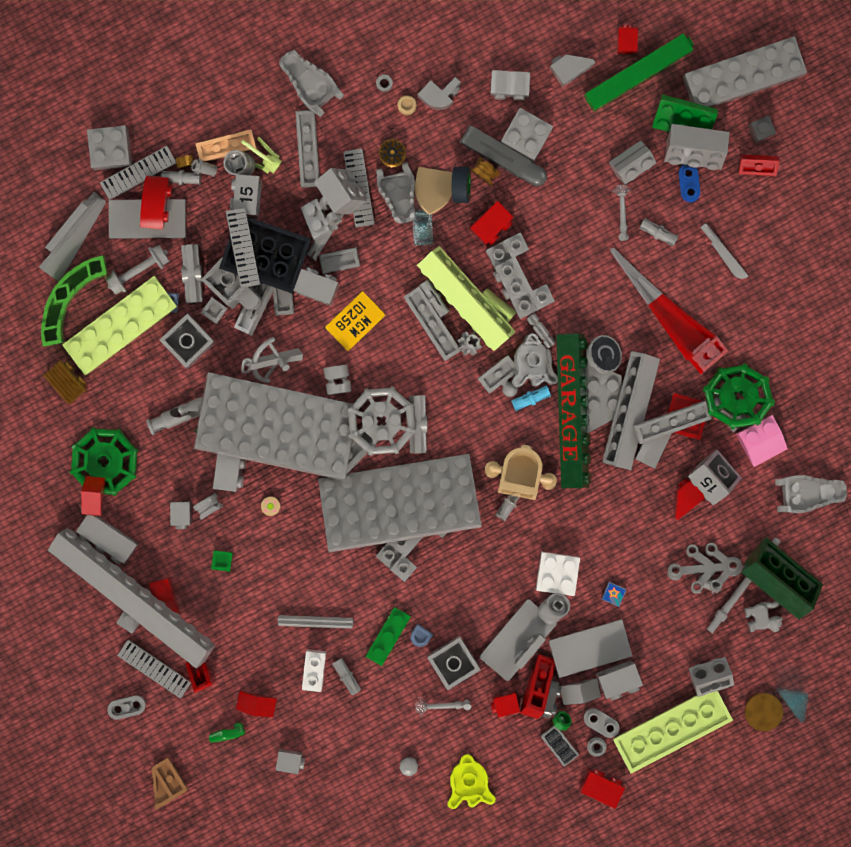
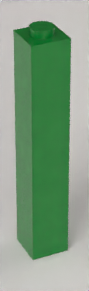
[584,33,694,112]

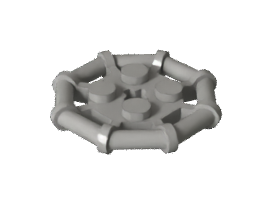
[347,386,416,456]

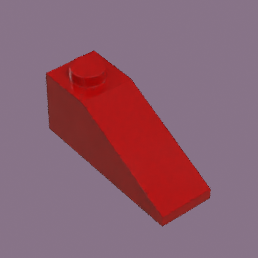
[520,654,555,719]

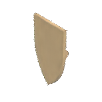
[414,167,452,215]

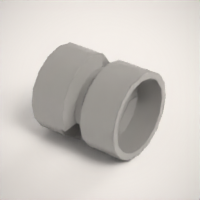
[223,150,256,176]
[323,365,352,395]
[538,593,570,624]

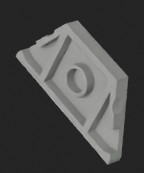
[586,362,622,433]

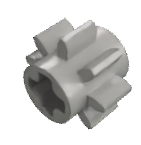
[457,332,481,356]

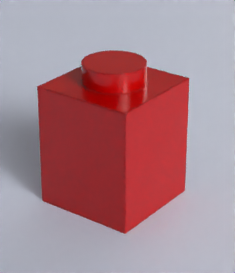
[617,25,638,54]
[490,691,520,718]

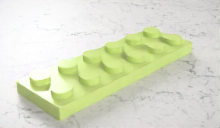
[63,276,177,376]
[613,691,733,773]

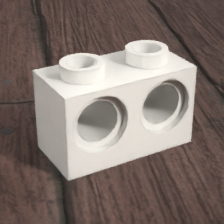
[302,649,326,692]

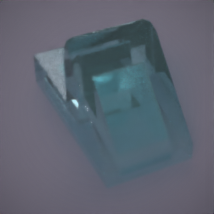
[413,210,433,246]

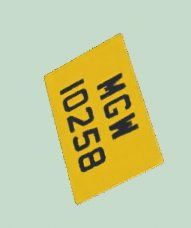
[325,291,385,351]

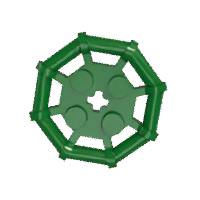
[703,363,775,429]
[69,427,139,496]

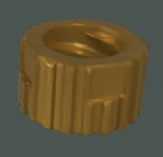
[176,155,194,168]

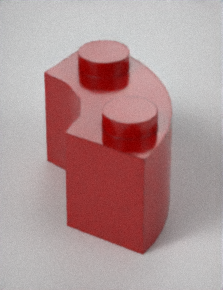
[140,175,172,229]

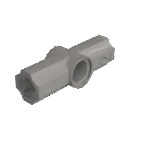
[181,244,203,303]
[409,395,427,453]

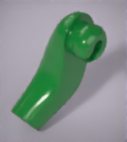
[209,723,246,743]

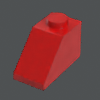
[673,478,705,520]
[149,577,180,615]

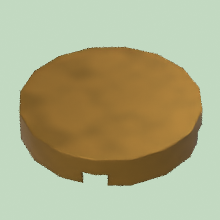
[744,693,783,731]

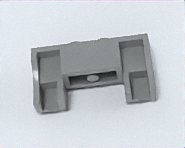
[486,233,555,319]
[376,533,447,582]

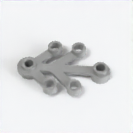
[667,543,742,594]

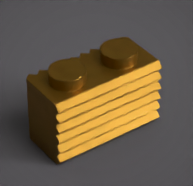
[43,361,88,405]

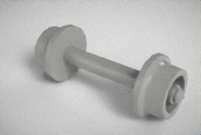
[105,245,169,295]

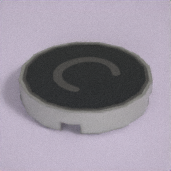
[586,335,622,374]

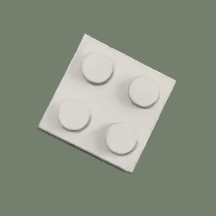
[535,551,580,596]

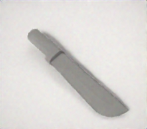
[700,223,748,279]

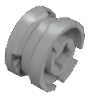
[193,493,223,520]

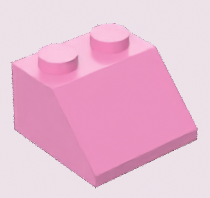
[735,415,788,467]

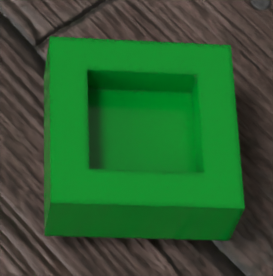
[211,550,233,572]

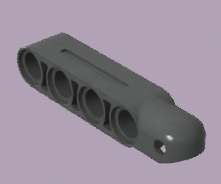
[459,125,547,187]

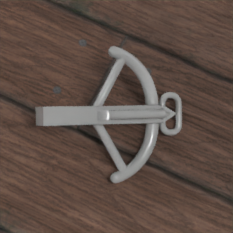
[241,337,303,383]

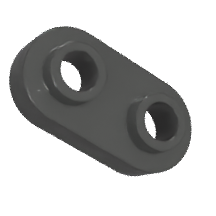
[542,680,562,719]

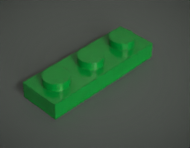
[365,607,411,666]

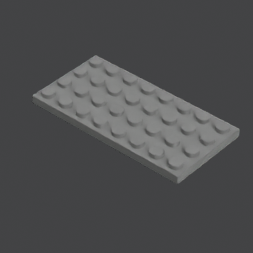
[194,372,353,480]
[318,454,482,552]

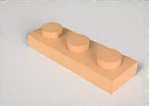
[196,130,257,162]

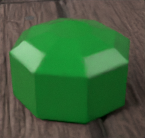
[552,711,572,731]

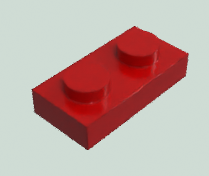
[738,154,780,176]

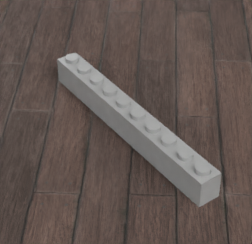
[48,528,216,668]

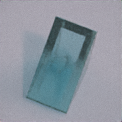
[776,687,809,723]

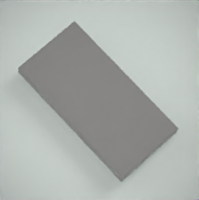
[109,199,186,239]
[548,619,632,678]

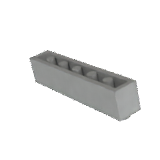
[602,351,660,470]

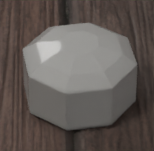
[399,756,418,776]

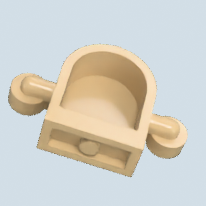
[485,445,557,500]

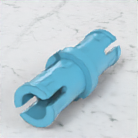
[511,385,551,411]

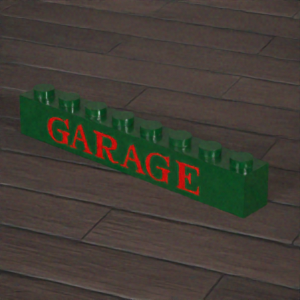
[556,334,591,489]

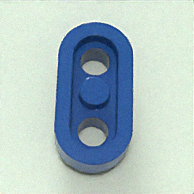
[678,165,700,203]

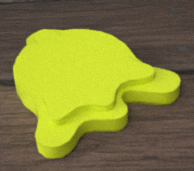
[448,754,496,809]

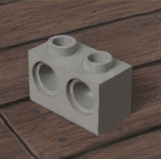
[689,657,734,697]

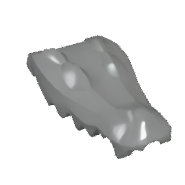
[279,50,344,117]
[376,162,415,223]
[775,475,847,513]

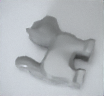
[744,601,783,632]

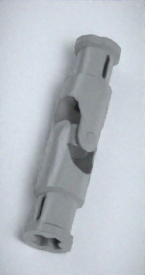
[146,396,203,435]

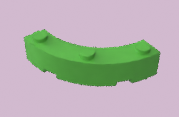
[41,255,109,347]

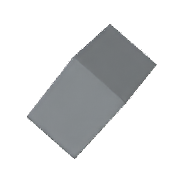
[561,678,601,705]

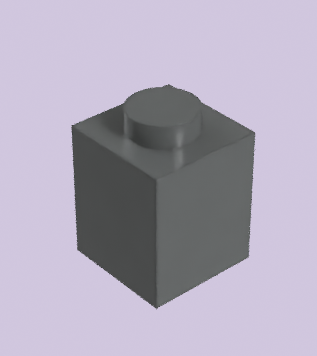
[748,115,776,143]

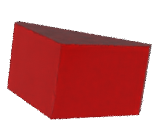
[81,476,106,516]
[185,661,215,693]
[236,690,277,717]

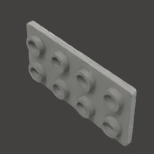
[479,599,557,681]

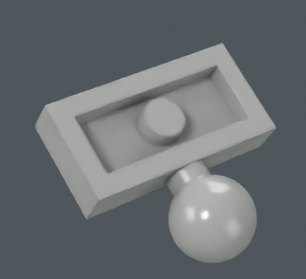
[477,355,518,397]

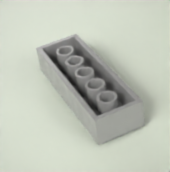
[683,36,807,108]

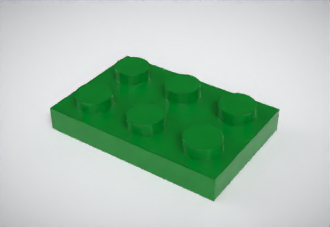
[652,94,718,132]

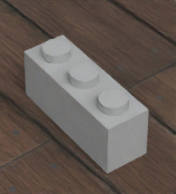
[76,515,139,564]

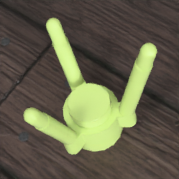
[241,137,282,174]

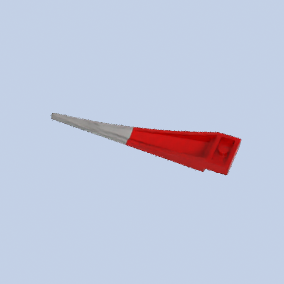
[610,248,728,374]

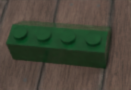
[741,537,823,619]

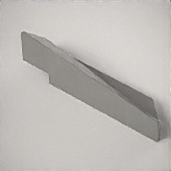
[39,192,106,281]

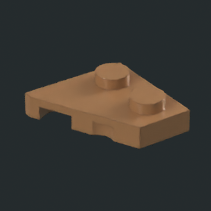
[152,757,189,810]

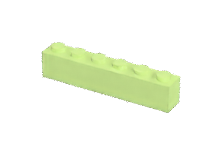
[417,246,516,351]

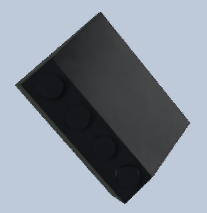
[219,217,311,294]

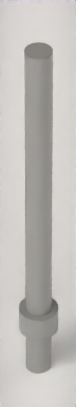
[707,537,781,634]

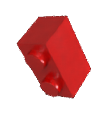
[470,201,514,245]
[579,768,625,809]

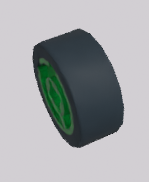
[451,167,471,203]

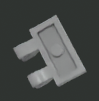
[301,197,342,241]

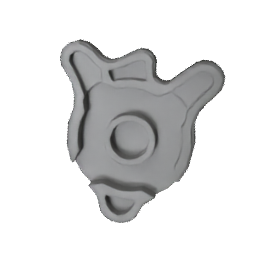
[512,333,558,387]

